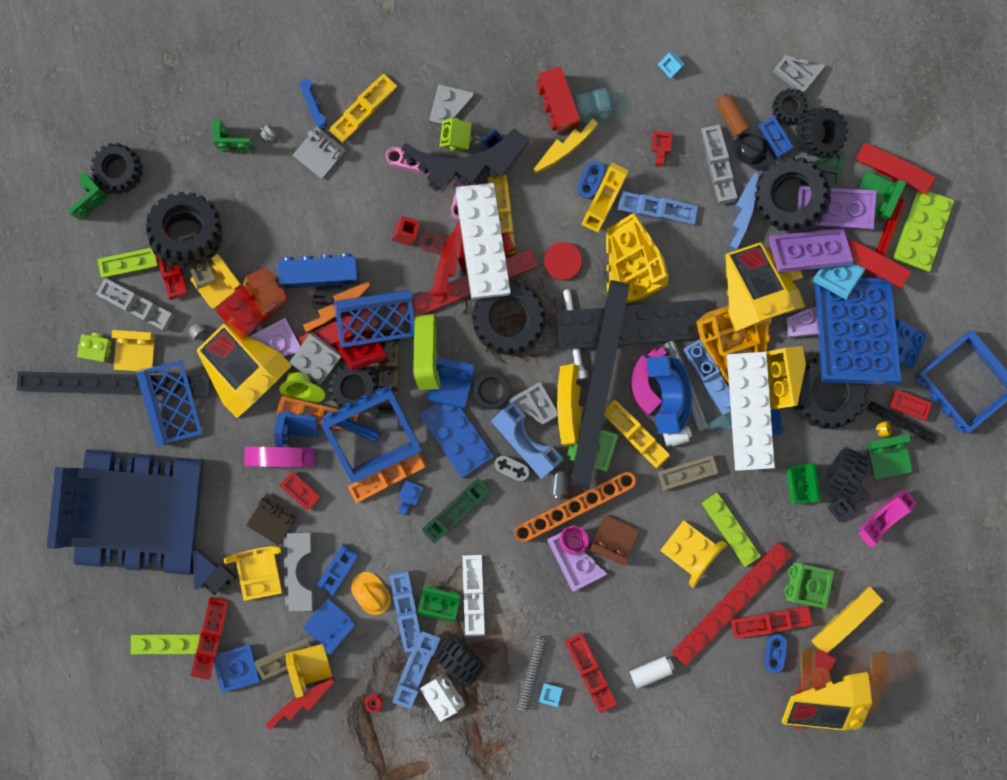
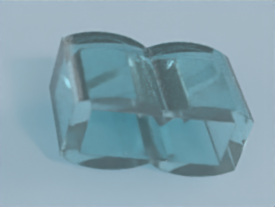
[572,87,615,123]

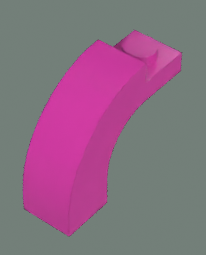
[630,347,667,415]
[244,447,315,468]
[858,489,917,548]

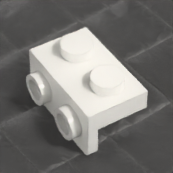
[420,673,465,722]

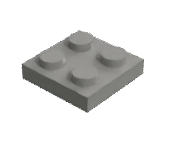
[289,332,341,385]

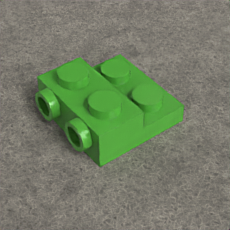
[567,423,618,472]
[784,562,834,609]

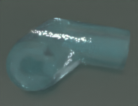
[707,416,732,431]

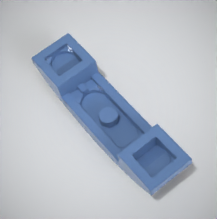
[393,631,441,709]

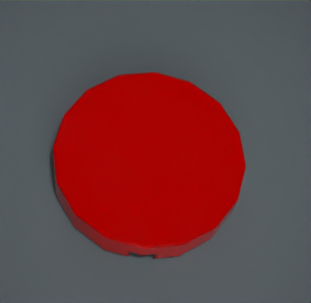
[544,242,582,280]

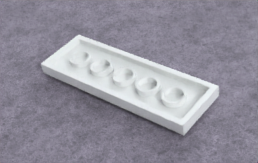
[455,183,510,300]
[727,352,775,471]

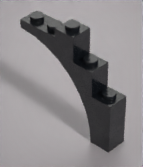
[401,128,529,193]

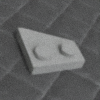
[772,55,825,94]
[429,84,474,125]
[508,382,558,425]

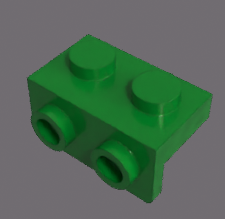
[786,463,821,505]
[417,586,461,623]

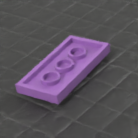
[797,186,876,230]
[769,228,853,273]

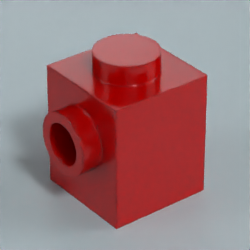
[392,216,420,246]

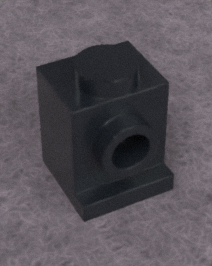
[204,564,237,595]

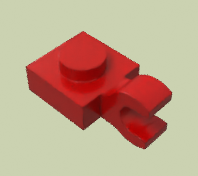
[651,131,672,167]

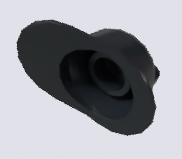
[733,133,777,171]

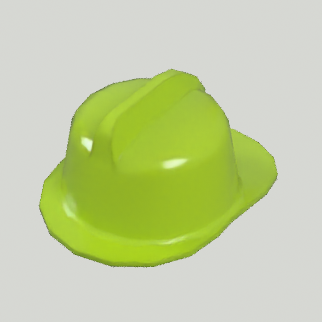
[279,372,325,403]

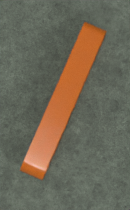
[515,472,636,542]

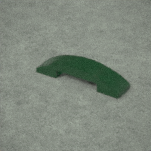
[421,478,491,544]

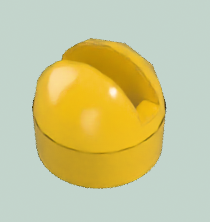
[876,421,892,437]

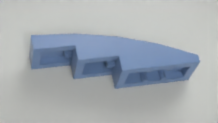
[728,172,758,251]
[617,191,698,225]
[389,570,421,653]

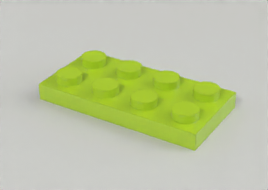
[892,191,954,272]

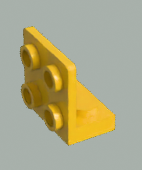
[190,254,242,309]
[112,330,156,371]
[285,644,332,698]

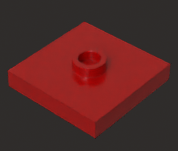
[336,330,387,371]

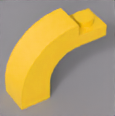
[581,162,629,233]

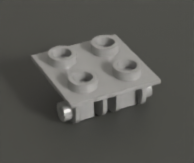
[292,126,346,179]

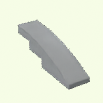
[701,124,738,205]
[96,278,174,332]

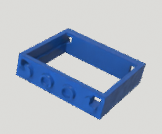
[915,330,1007,433]
[321,386,422,484]

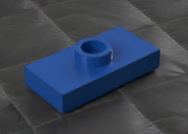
[757,115,795,158]

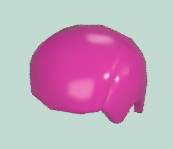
[559,525,589,555]

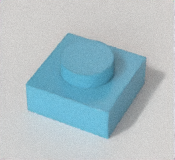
[658,50,685,79]
[539,683,563,707]

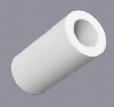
[629,656,674,689]

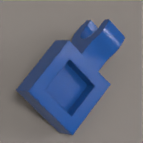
[398,480,423,515]

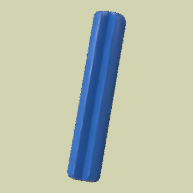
[326,411,379,442]

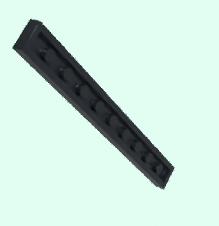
[17,371,211,396]

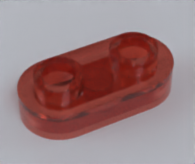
[419,232,449,255]

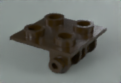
[246,493,299,546]

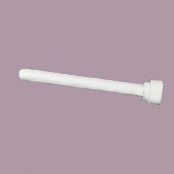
[563,289,589,380]

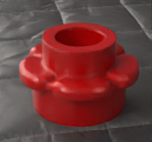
[364,694,383,713]

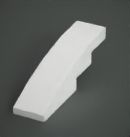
[463,555,485,637]

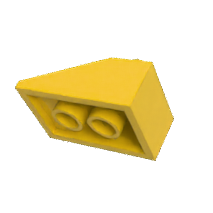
[766,346,806,410]

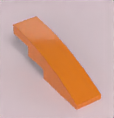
[303,282,370,333]
[276,396,359,433]
[347,452,427,503]

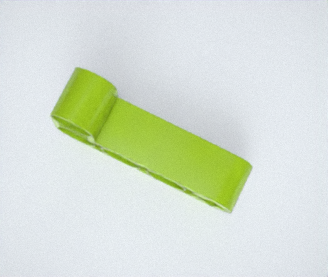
[413,314,440,391]

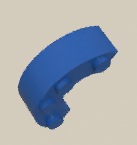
[646,356,692,434]

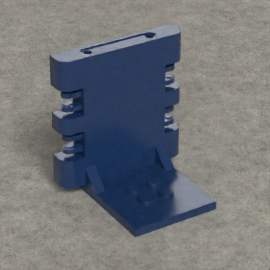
[47,449,204,575]

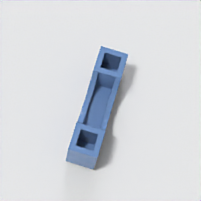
[491,401,564,479]

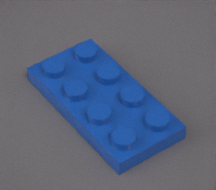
[419,403,494,478]

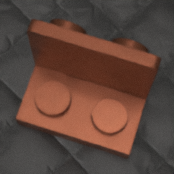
[589,515,639,566]

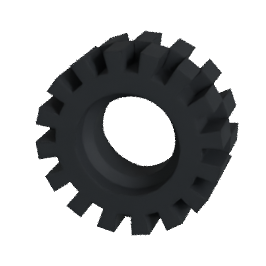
[772,88,808,125]

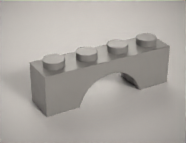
[284,532,314,611]

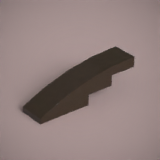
[378,330,400,410]

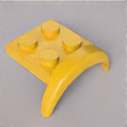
[660,520,728,588]
[224,546,283,601]

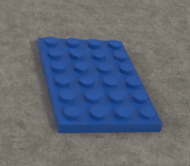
[814,278,901,385]

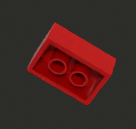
[536,66,580,135]
[216,270,288,340]

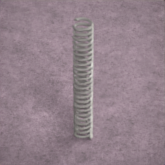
[517,636,547,712]

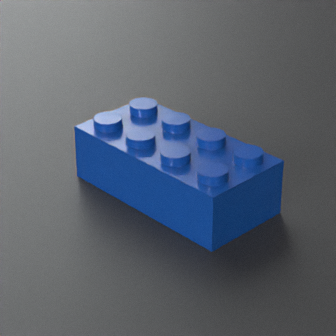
[278,253,360,289]

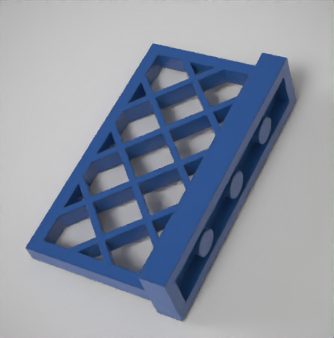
[333,290,415,347]
[136,360,202,447]

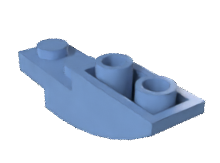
[683,339,731,416]

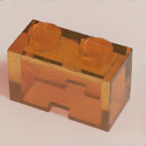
[243,267,286,315]

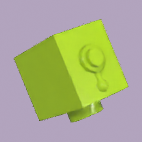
[440,118,472,152]
[77,333,112,363]

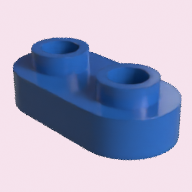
[577,161,604,199]
[764,634,787,673]

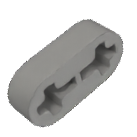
[495,456,529,481]

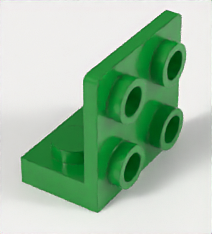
[212,119,256,153]
[858,171,906,221]
[67,172,108,220]
[866,434,912,479]

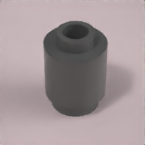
[376,412,403,431]
[549,471,569,499]

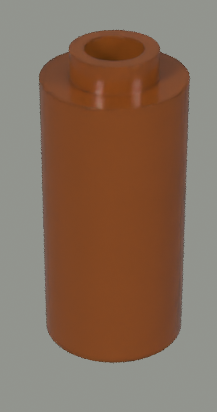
[715,93,751,137]

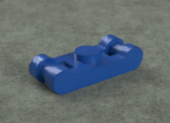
[300,79,327,129]
[317,543,359,596]

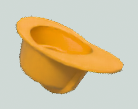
[351,572,391,615]

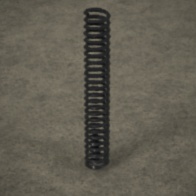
[866,401,937,445]

